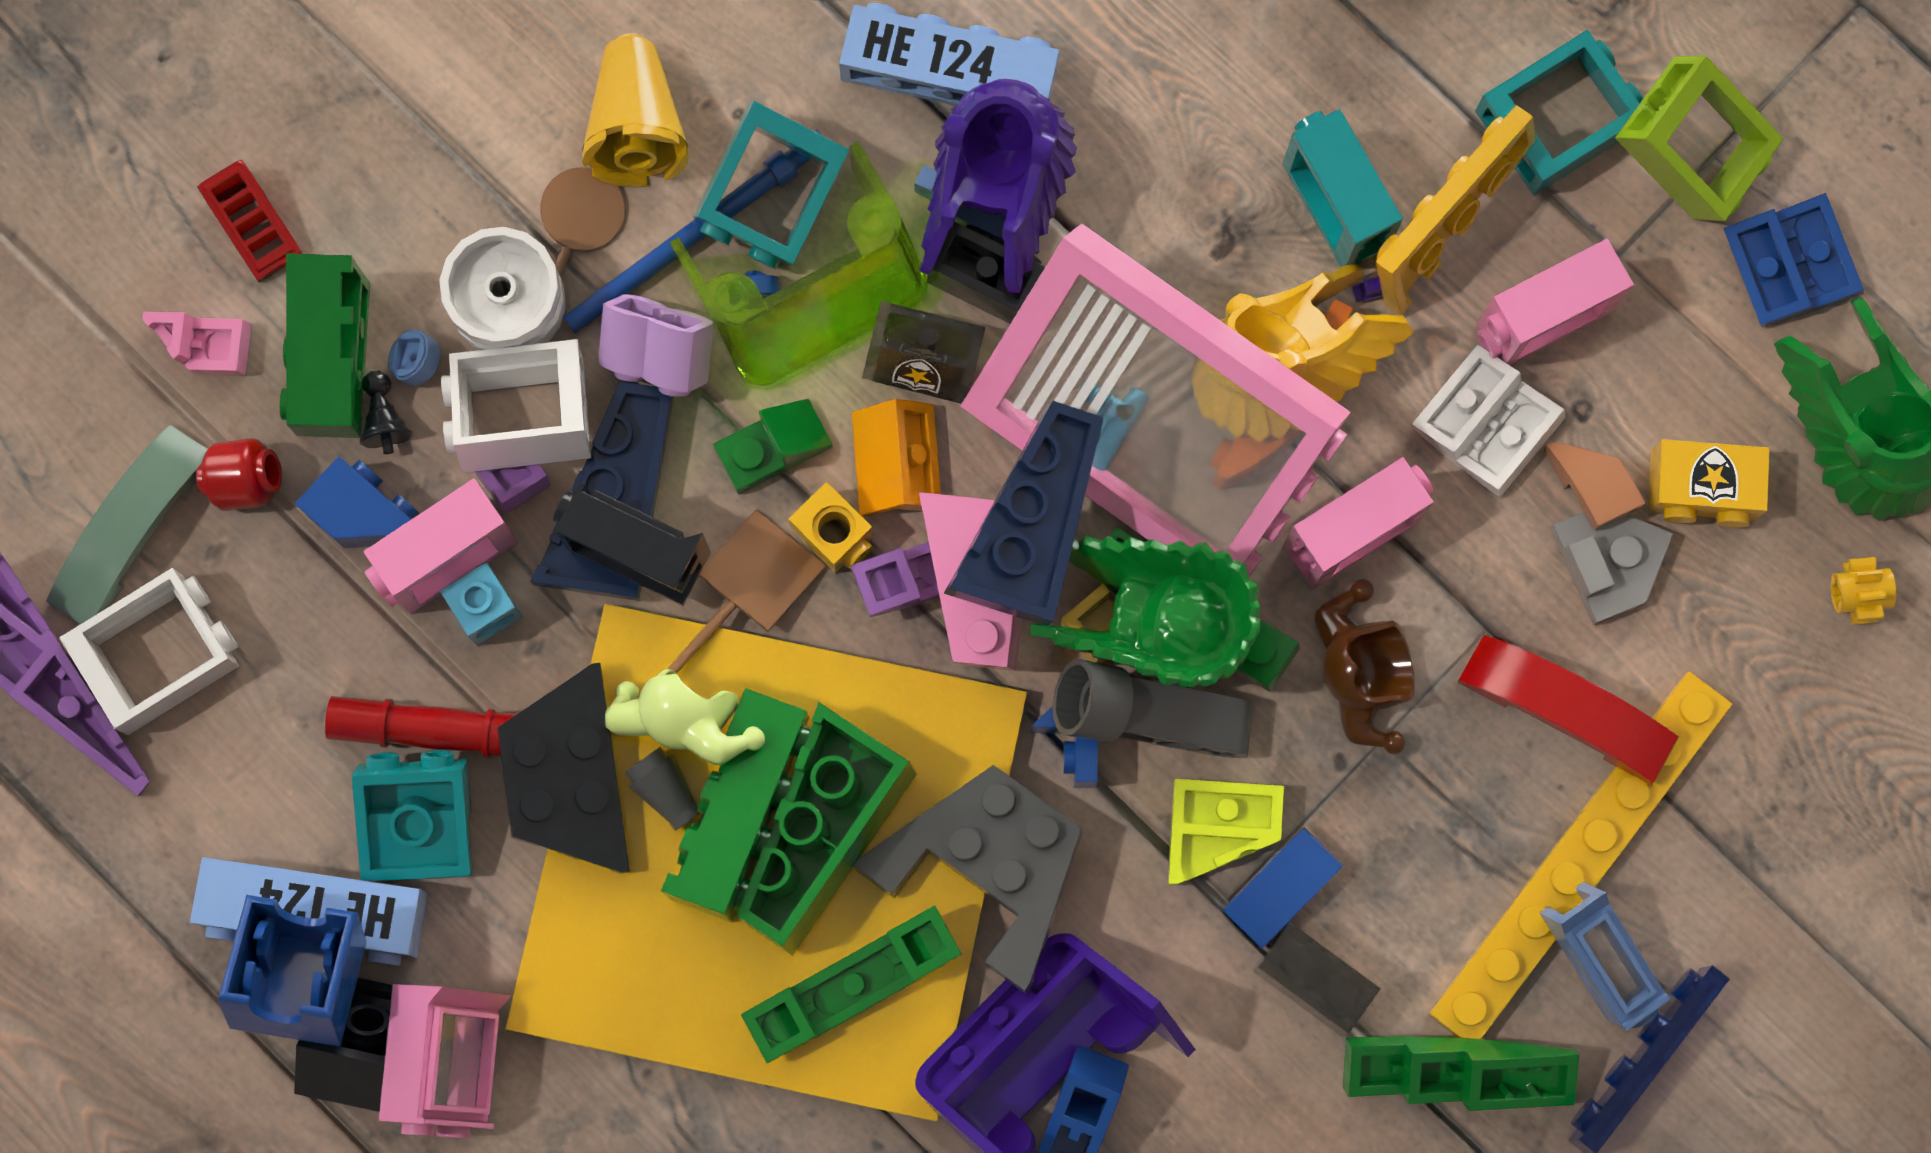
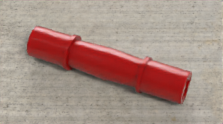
[325,696,517,758]

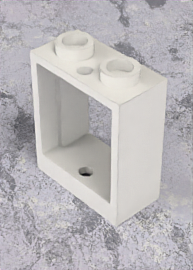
[441,339,591,473]
[59,568,239,735]

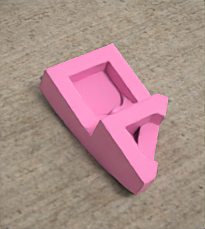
[142,312,252,376]

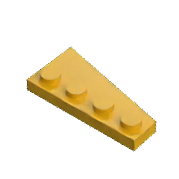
[1376,105,1536,315]

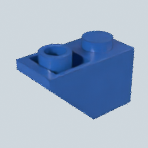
[295,456,420,548]

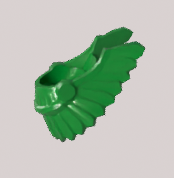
[1774,297,1931,521]
[1030,535,1261,688]

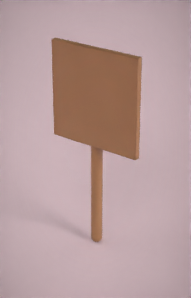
[667,510,826,673]

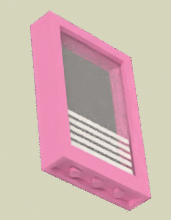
[960,223,1350,577]

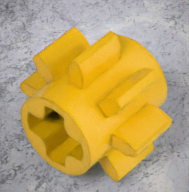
[1830,556,1896,625]

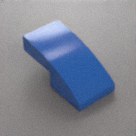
[1223,827,1343,949]

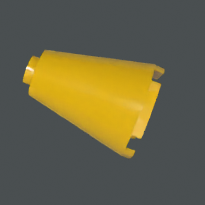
[582,33,689,187]

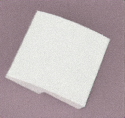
[1412,344,1566,497]

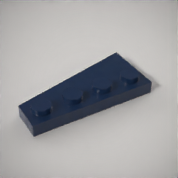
[530,381,674,601]
[944,401,1104,626]

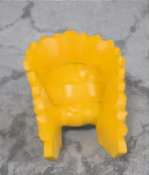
[1191,264,1414,442]

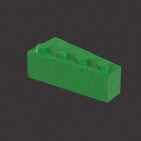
[661,688,811,922]
[737,702,917,956]

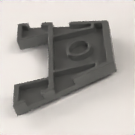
[853,765,1083,994]

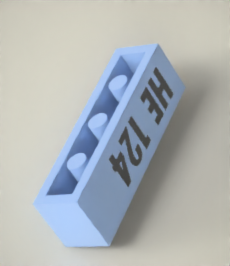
[839,3,1059,106]
[190,857,428,966]

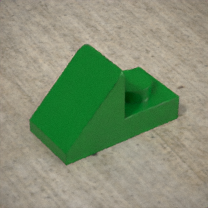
[713,398,833,494]

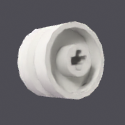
[439,227,566,351]

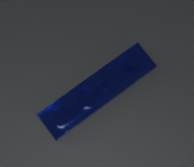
[1569,965,1730,1153]

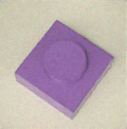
[475,464,550,514]

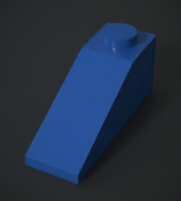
[1037,1045,1129,1153]

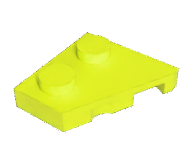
[1168,779,1284,886]

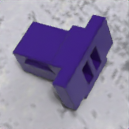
[1352,276,1383,303]

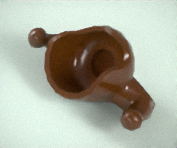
[1315,579,1415,754]

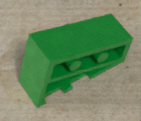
[279,253,370,438]

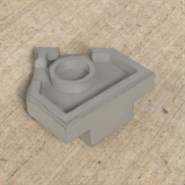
[1550,512,1673,625]

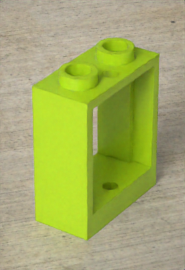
[1615,56,1784,221]

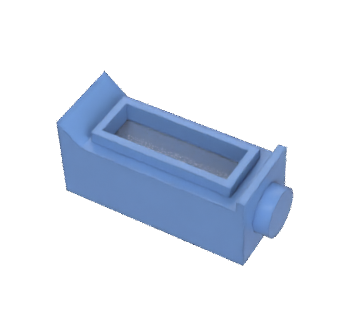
[1540,882,1671,1031]

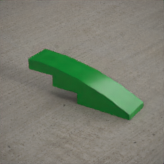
[1342,1036,1579,1111]

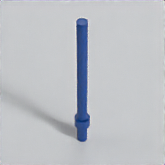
[563,129,823,334]

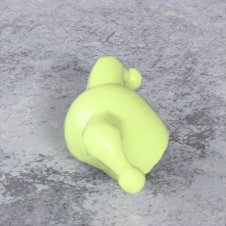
[605,669,765,765]

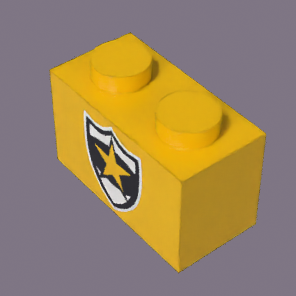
[1648,439,1770,528]

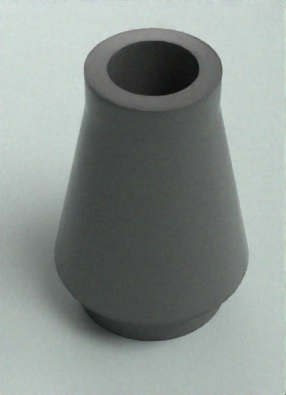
[625,746,699,831]

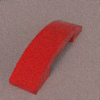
[1458,635,1679,785]

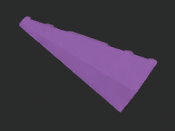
[0,552,150,796]

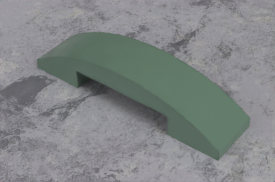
[46,425,208,624]

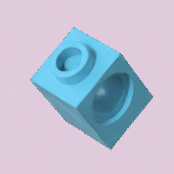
[440,562,523,646]

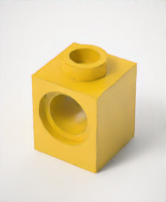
[788,482,874,574]

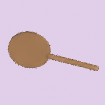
[540,167,625,277]

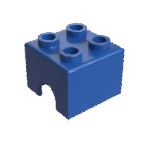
[218,895,367,1046]

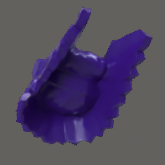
[919,78,1077,293]

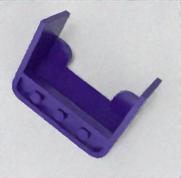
[915,933,1196,1153]

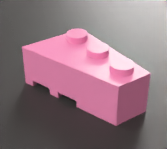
[919,492,1022,671]

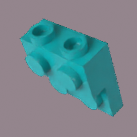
[351,750,473,881]

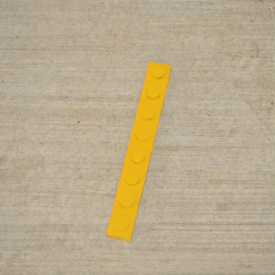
[1427,671,1732,1039]

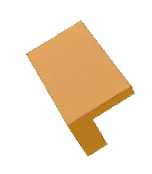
[851,398,941,517]

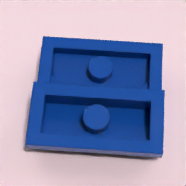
[1723,193,1864,327]

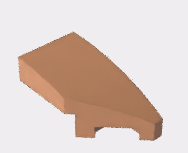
[1544,442,1646,531]

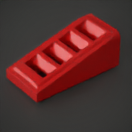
[197,160,303,283]

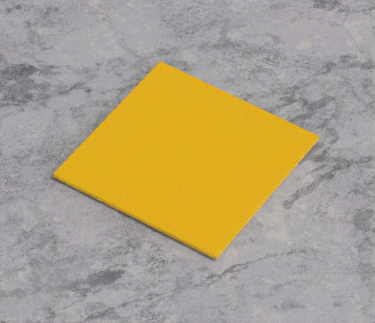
[506,604,1027,1122]

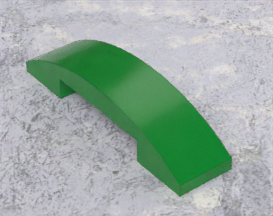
[741,905,962,1063]

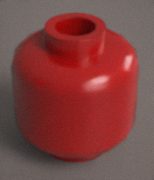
[196,438,282,511]

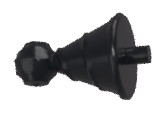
[360,370,412,455]

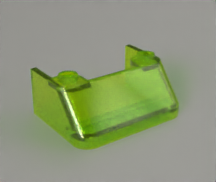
[670,141,928,390]

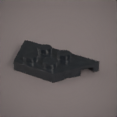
[497,663,630,874]

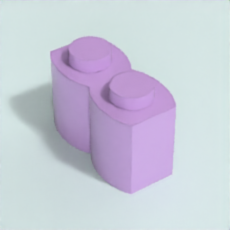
[598,294,714,397]

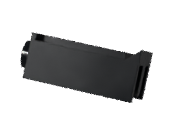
[553,481,711,606]

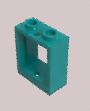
[1475,29,1643,196]
[693,101,850,270]
[1282,109,1403,267]

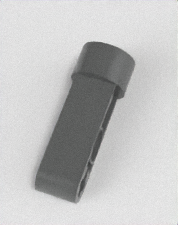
[1053,659,1253,758]

